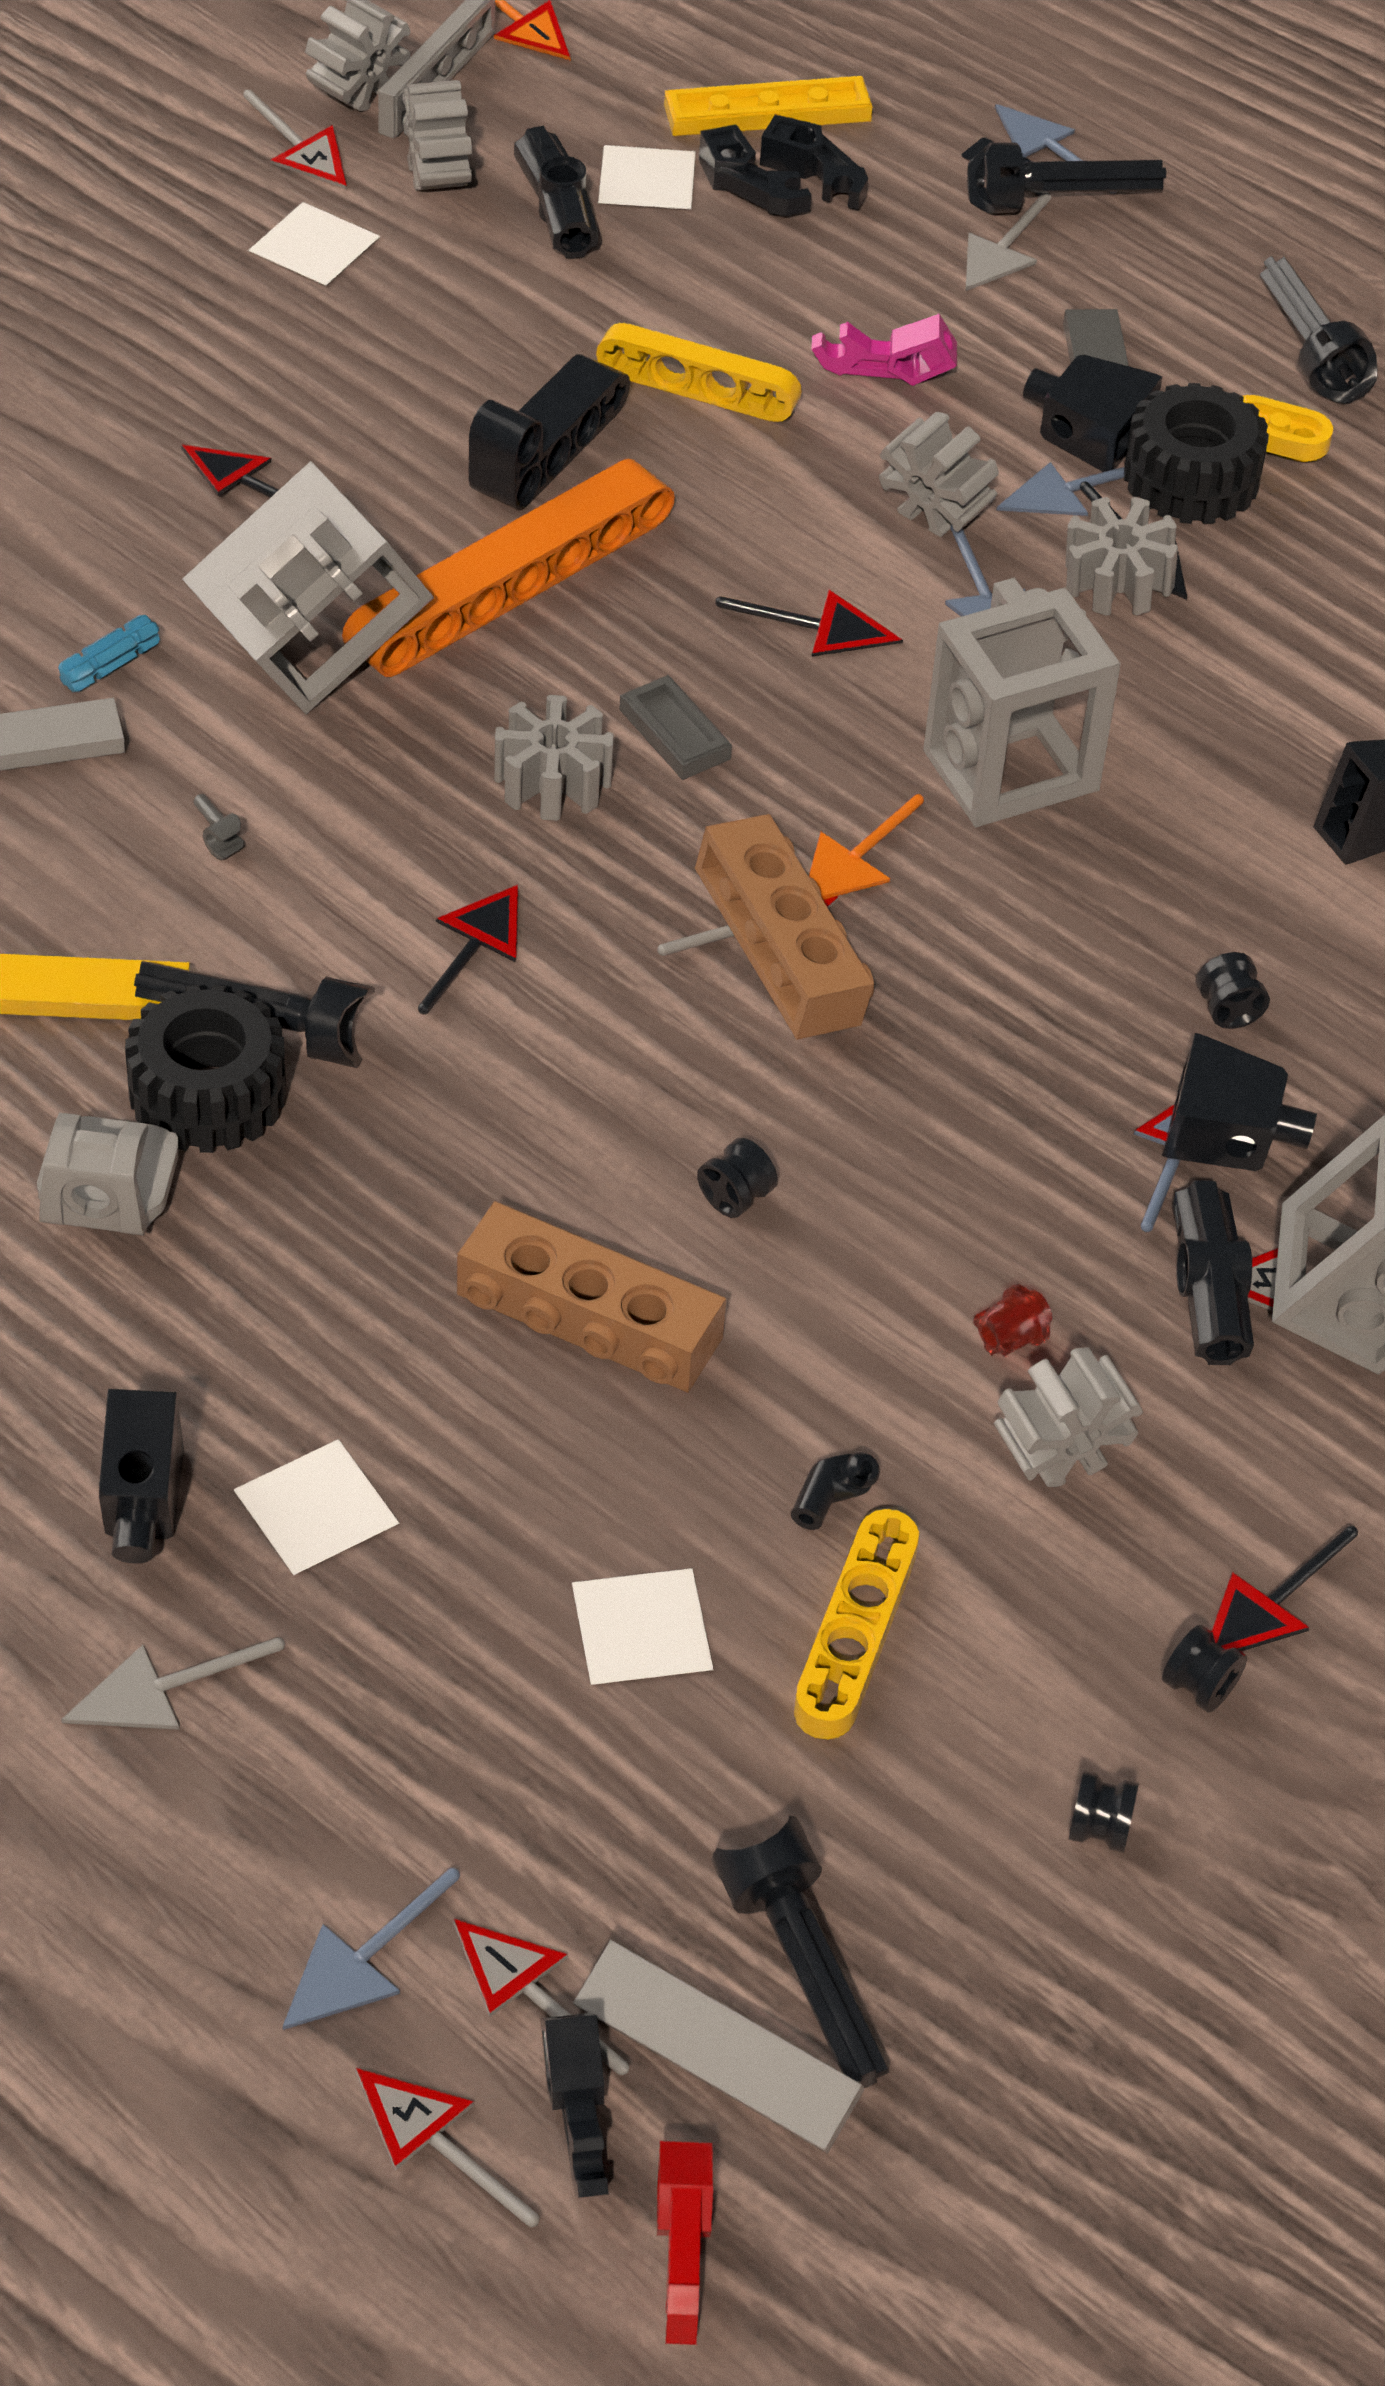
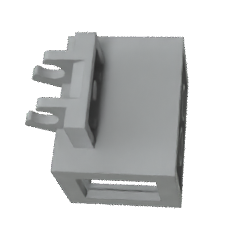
[182,461,434,714]
[923,577,1121,828]
[1272,1115,1385,1375]

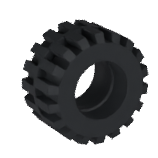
[1124,383,1269,524]
[125,985,286,1153]

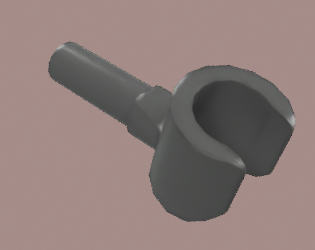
[194,794,244,860]

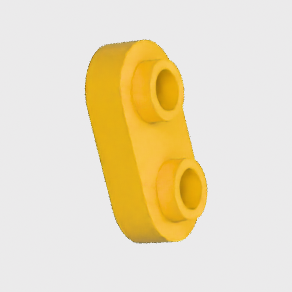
[1243,395,1333,462]

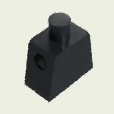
[1023,354,1163,472]
[1313,739,1385,865]
[1162,1033,1317,1171]
[99,1389,184,1564]

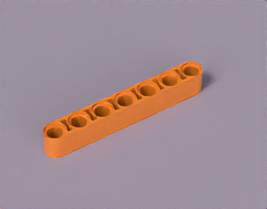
[342,458,675,677]

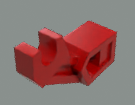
[657,2141,713,2345]

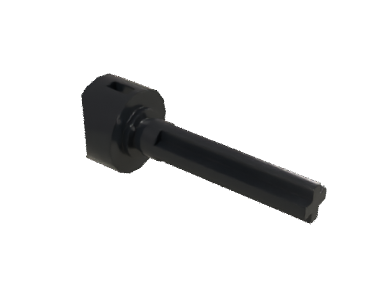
[967,142,1166,213]
[1260,256,1378,404]
[134,961,375,1068]
[711,1816,890,2088]

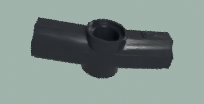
[514,125,598,259]
[1172,1180,1254,1365]

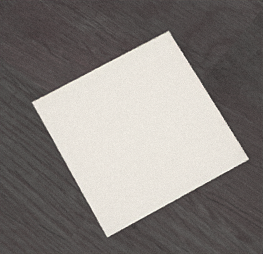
[598,145,696,209]
[248,202,380,286]
[233,1439,399,1575]
[572,1568,713,1685]

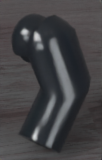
[791,1452,880,1530]

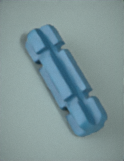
[58,615,160,692]

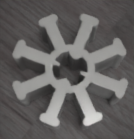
[305,0,411,111]
[403,80,472,191]
[879,412,999,537]
[1065,497,1178,615]
[494,695,613,821]
[994,1347,1143,1487]

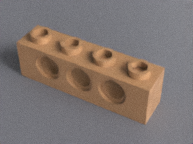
[695,814,874,1040]
[457,1201,726,1393]

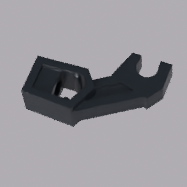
[759,114,868,210]
[699,124,812,216]
[540,2013,609,2198]

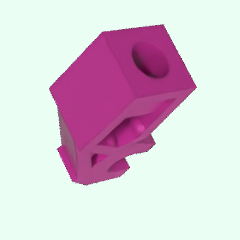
[811,314,957,386]

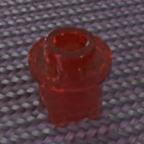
[973,1284,1053,1357]

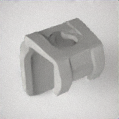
[37,1112,178,1236]

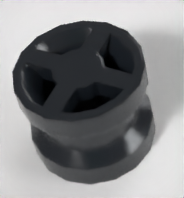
[1196,952,1270,1029]
[697,1138,778,1218]
[1162,1625,1247,1713]
[1068,1770,1139,1853]

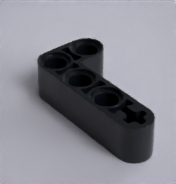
[468,354,630,510]

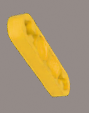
[596,323,802,422]
[794,1509,919,1740]

